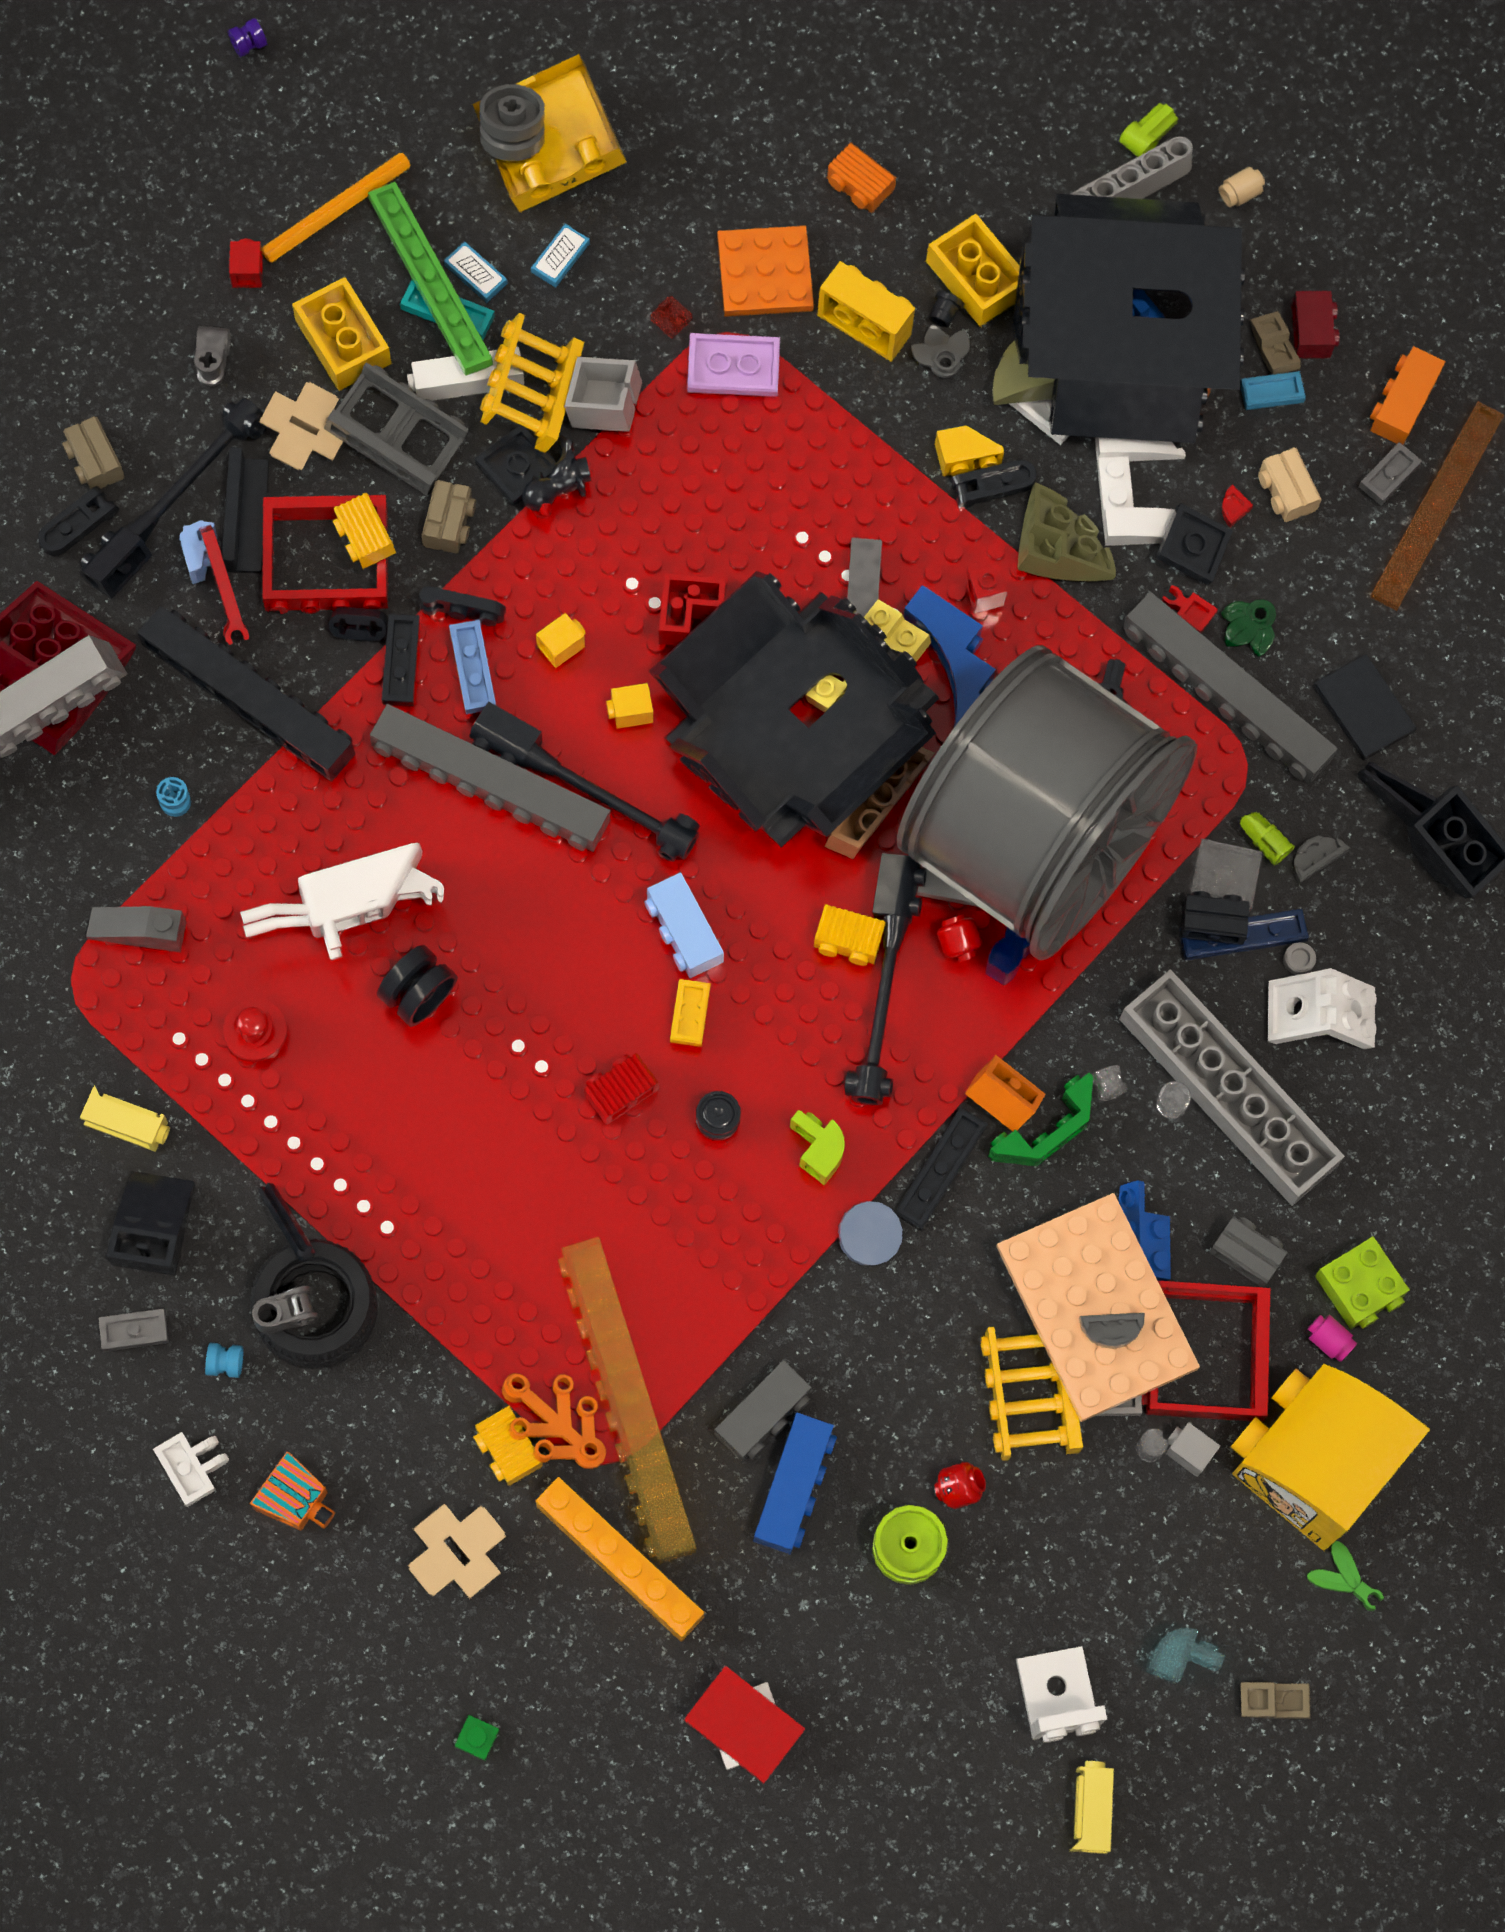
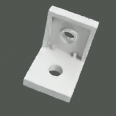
[1268,968,1377,1049]
[1016,1646,1107,1743]

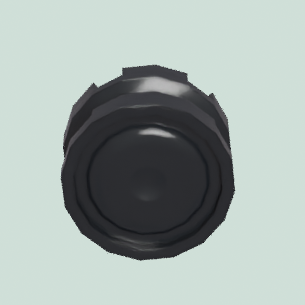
[696,1091,741,1140]

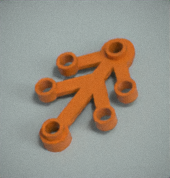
[502,1373,606,1469]

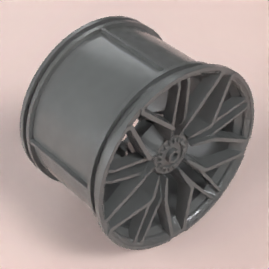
[897,645,1197,960]

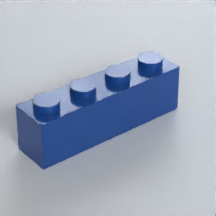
[753,1412,837,1555]

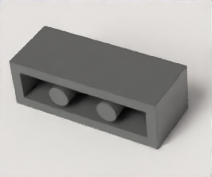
[714,1360,812,1462]

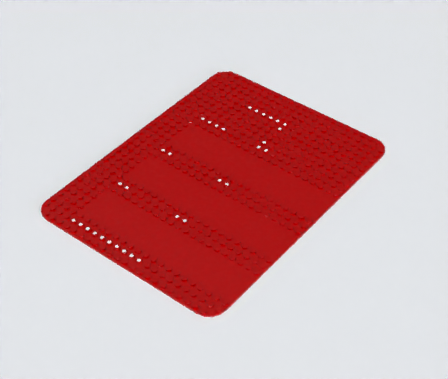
[71,332,1248,1466]

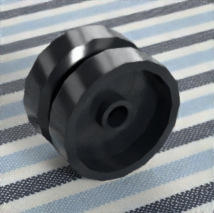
[376,945,458,1027]

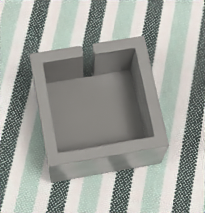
[564,357,642,432]

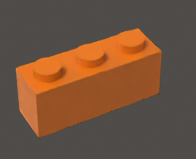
[1370,346,1446,445]

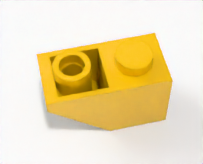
[935,426,1004,476]

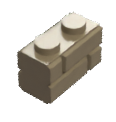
[62,416,125,490]
[422,480,476,554]

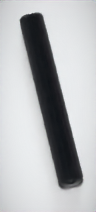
[259,1183,315,1262]

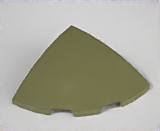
[993,340,1054,405]
[1018,482,1116,581]

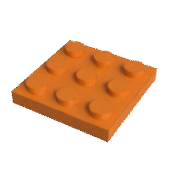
[717,226,814,317]

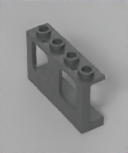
[324,362,469,496]

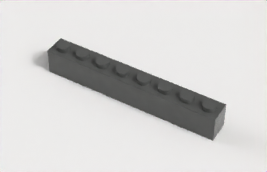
[1123,591,1338,784]
[370,704,610,852]

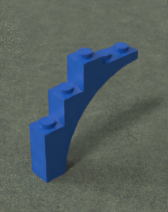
[903,585,996,727]

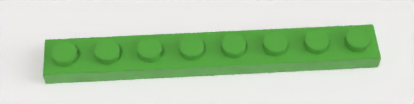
[368,182,493,376]

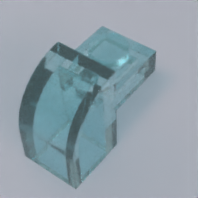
[1145,1628,1225,1684]

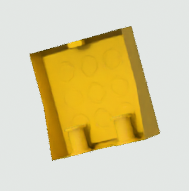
[472,54,626,212]

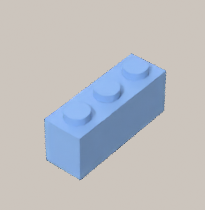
[644,872,724,978]

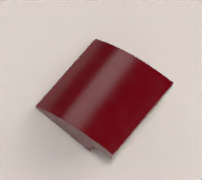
[0,581,136,755]

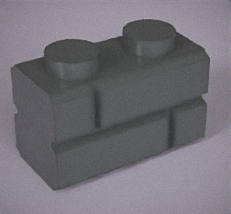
[1209,1216,1288,1288]

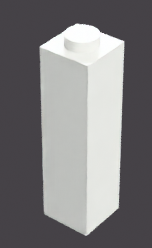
[407,347,524,401]

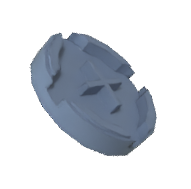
[838,1201,903,1266]

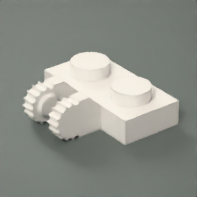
[153,1432,229,1507]

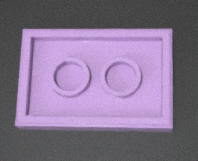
[687,333,780,397]

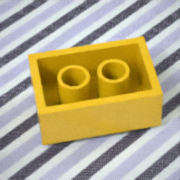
[926,214,1020,327]
[817,261,915,362]
[292,277,391,391]

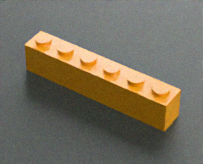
[536,1477,705,1642]

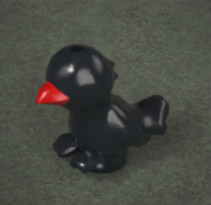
[522,435,591,518]

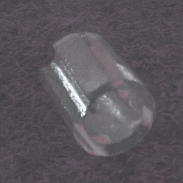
[1137,1429,1168,1462]

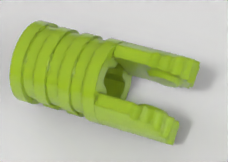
[1240,812,1295,866]

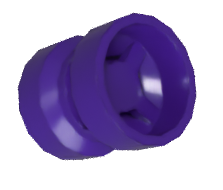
[228,18,267,57]

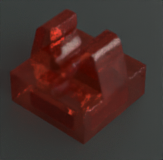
[650,296,693,339]

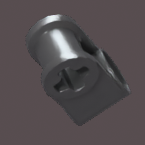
[194,326,230,387]
[252,1286,319,1334]

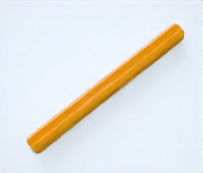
[262,153,410,262]

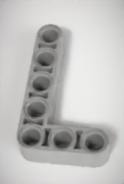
[1072,137,1193,199]

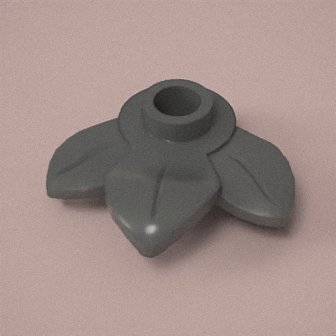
[911,324,970,378]

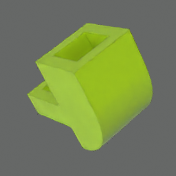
[790,1110,845,1185]

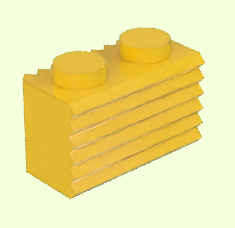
[333,493,396,569]
[814,905,886,966]
[473,1406,543,1486]

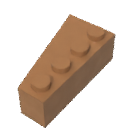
[825,747,935,859]

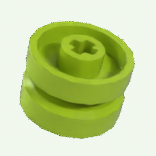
[872,1505,948,1585]

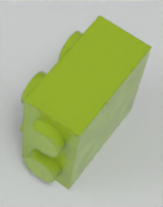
[1315,1236,1410,1330]

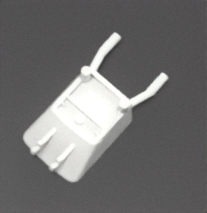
[240,843,444,960]

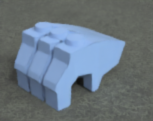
[180,520,217,584]

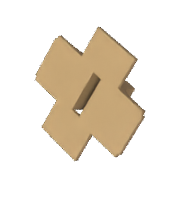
[259,382,343,470]
[408,1504,506,1599]

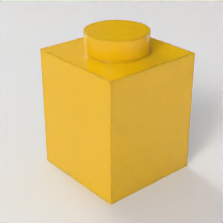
[536,613,586,668]
[606,683,653,729]

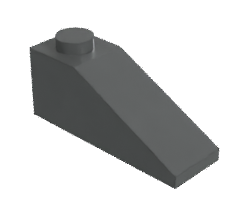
[86,906,186,952]

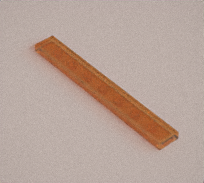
[1370,401,1504,611]

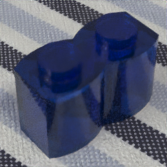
[985,927,1030,985]

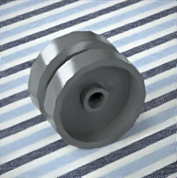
[480,84,544,161]

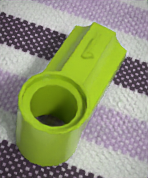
[1119,103,1178,157]

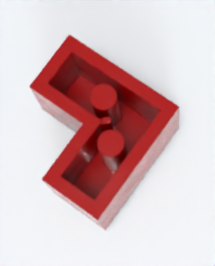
[659,573,726,646]

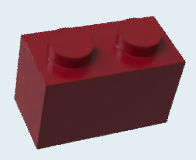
[1291,291,1339,358]

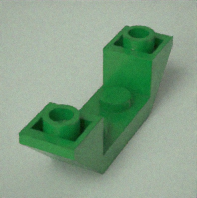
[988,1072,1093,1167]

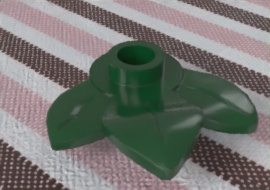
[1221,599,1276,657]

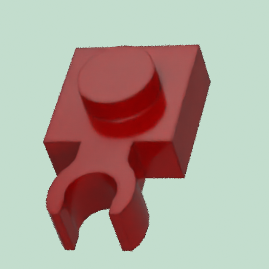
[1161,586,1218,633]

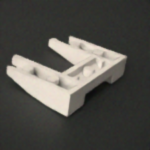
[1095,437,1186,546]

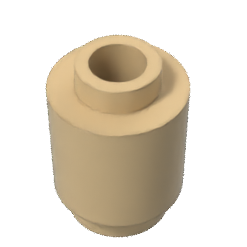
[1219,167,1265,207]

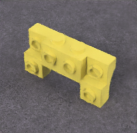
[805,599,931,712]

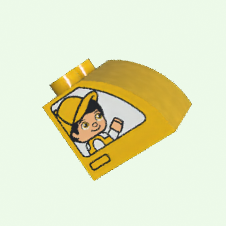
[1231,1364,1430,1551]

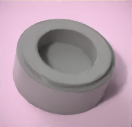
[1283,942,1316,975]

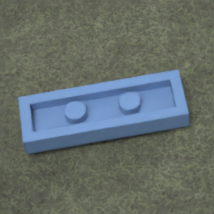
[449,620,496,714]

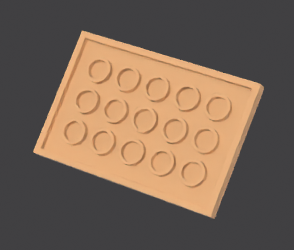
[996,1193,1200,1422]

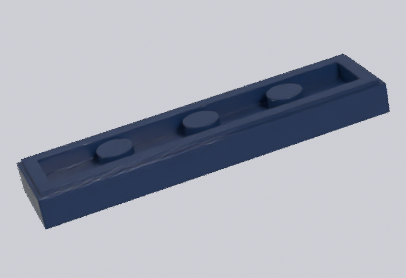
[1179,909,1309,961]

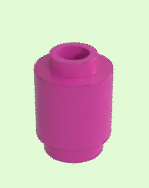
[1308,1314,1357,1362]

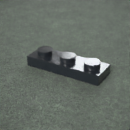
[382,614,420,706]

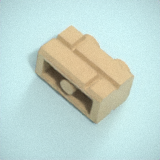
[1258,448,1322,522]

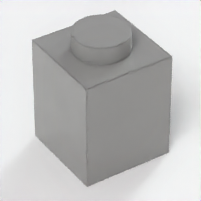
[1165,1422,1220,1477]

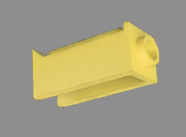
[80,1085,170,1152]
[1069,1761,1114,1854]

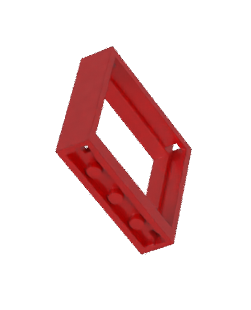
[262,495,388,614]
[1141,1281,1270,1422]

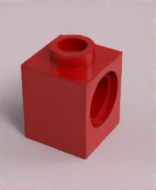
[229,239,263,288]
[966,564,1007,613]

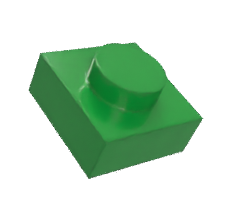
[455,1715,500,1761]

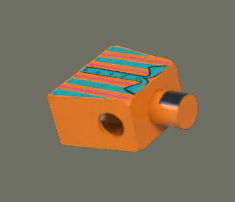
[250,1452,335,1531]

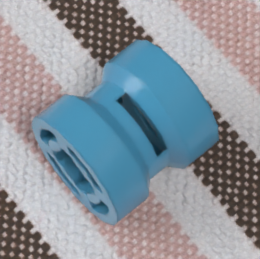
[156,777,191,817]
[205,1343,243,1378]

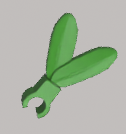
[1307,1541,1384,1611]

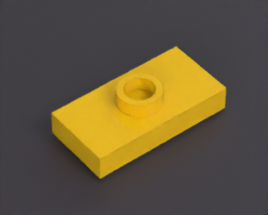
[670,979,711,1047]

